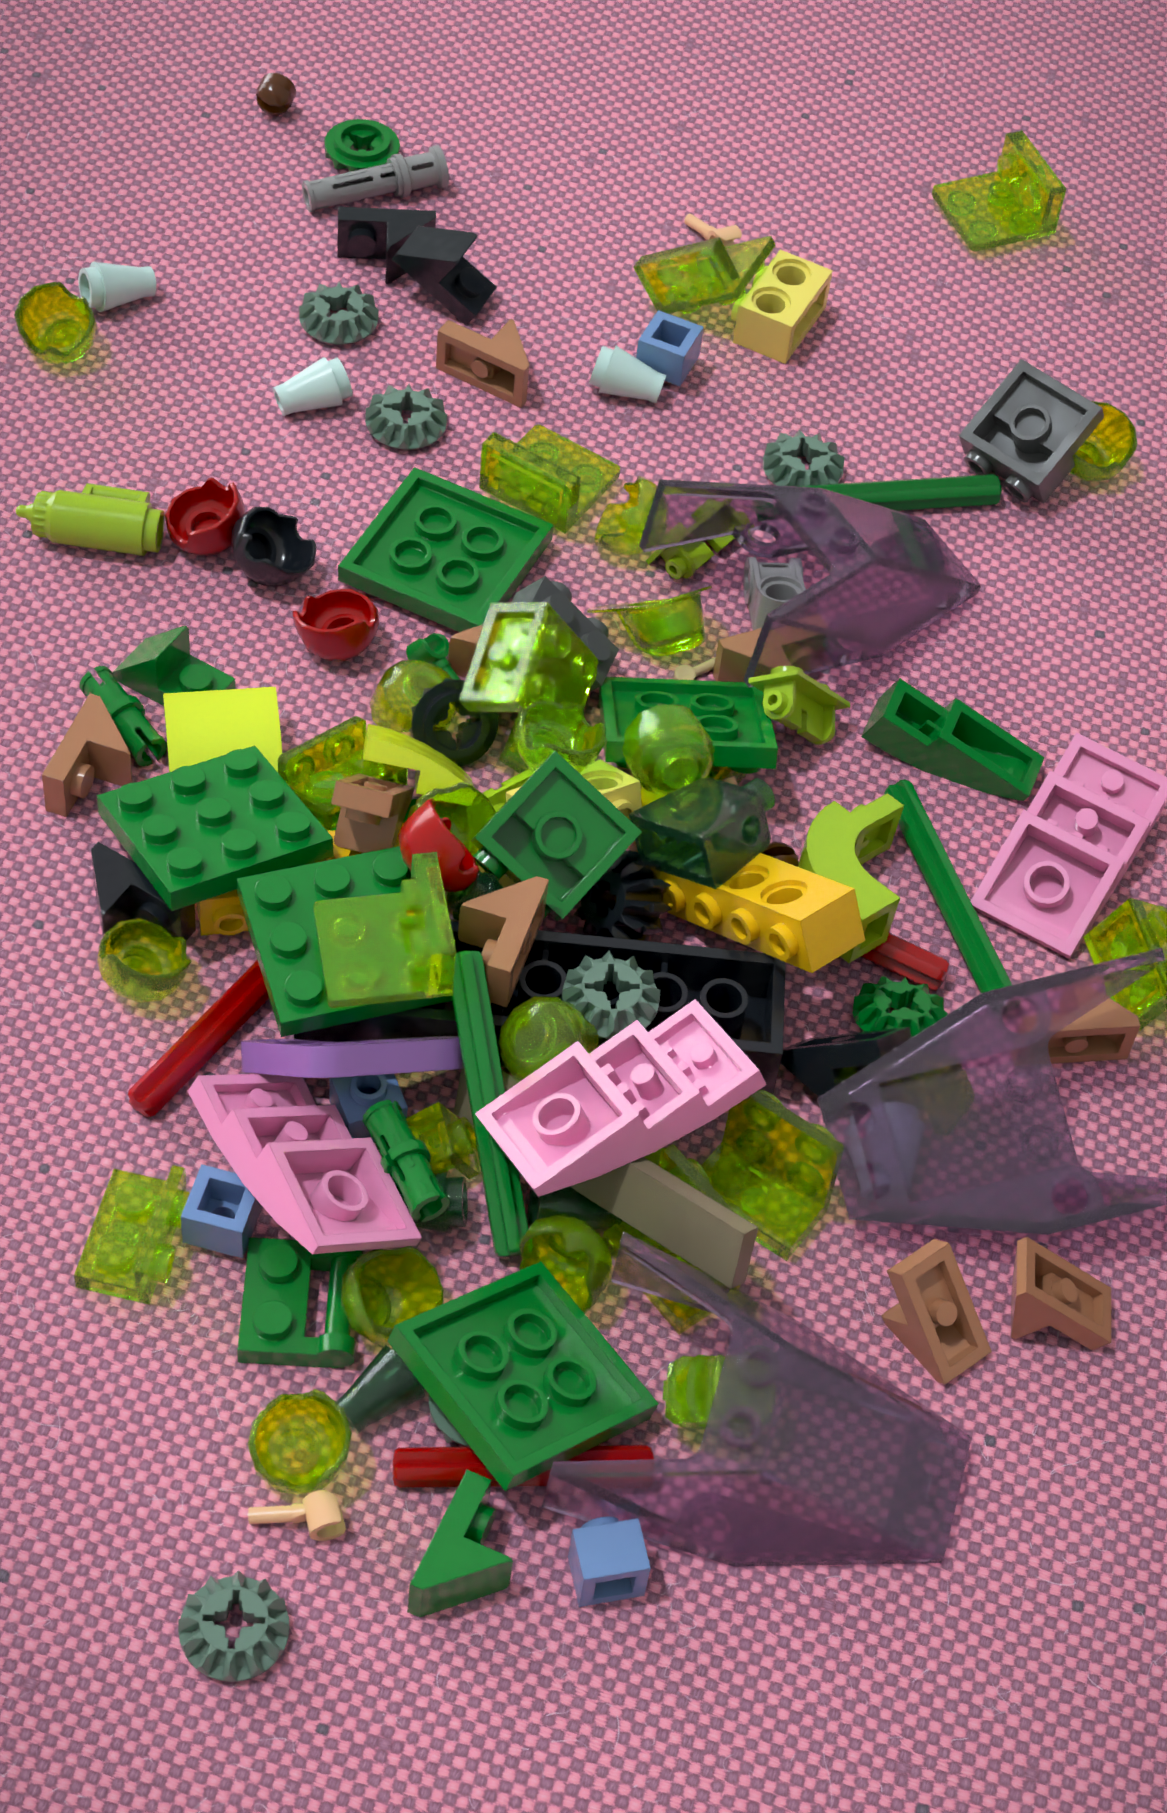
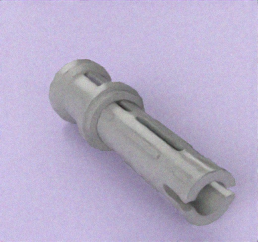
[302,145,449,212]

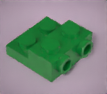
[470,751,642,921]

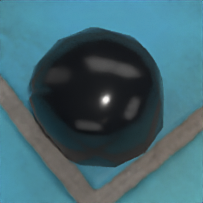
[231,507,317,586]

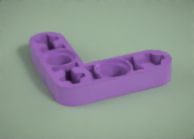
[241,1036,464,1078]

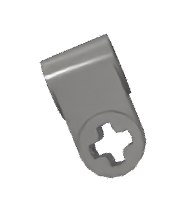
[743,557,806,630]

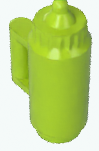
[16,483,165,556]

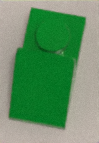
[113,626,236,706]
[407,1470,513,1618]

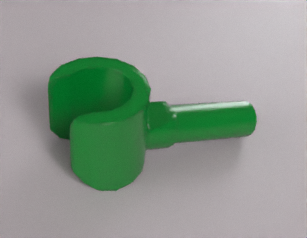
[406,633,461,680]

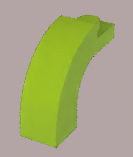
[798,793,904,963]

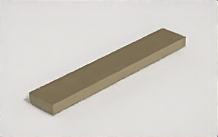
[453,1068,758,1289]

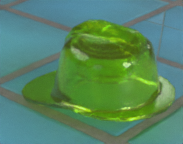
[587,585,712,657]

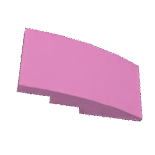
[971,732,1167,959]
[475,999,767,1197]
[188,1074,422,1254]

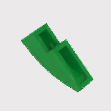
[861,678,1045,801]

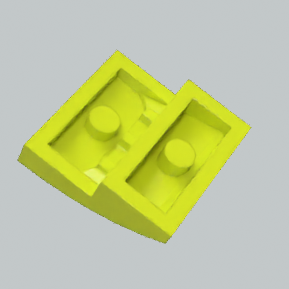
[163,687,285,781]
[363,724,475,805]

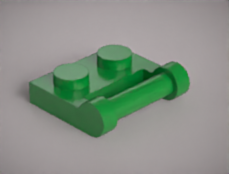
[237,1237,363,1368]

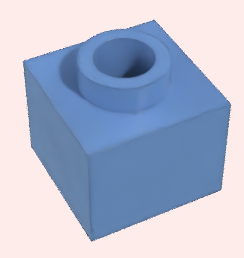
[636,310,704,386]
[329,1074,408,1143]
[181,1164,263,1259]
[568,1516,651,1607]

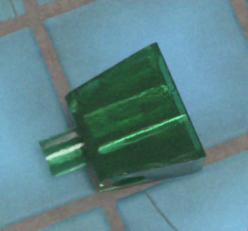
[629,777,775,889]

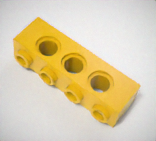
[652,831,865,973]

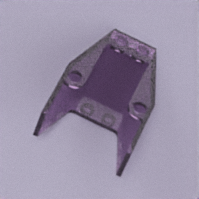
[639,479,982,688]
[817,948,1167,1235]
[542,1232,972,1567]

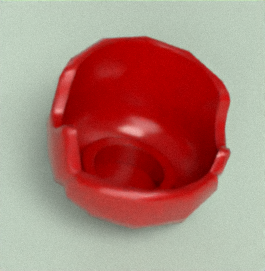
[165,477,245,555]
[292,589,380,661]
[399,798,479,892]

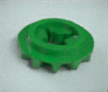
[324,119,400,171]
[852,976,948,1046]

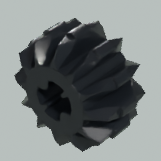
[573,850,672,941]

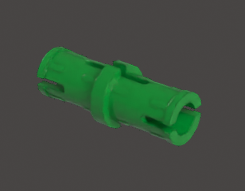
[80,666,167,766]
[362,1100,450,1222]

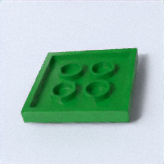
[338,467,554,632]
[598,677,778,774]
[97,745,334,911]
[237,846,453,1037]
[387,1261,659,1491]

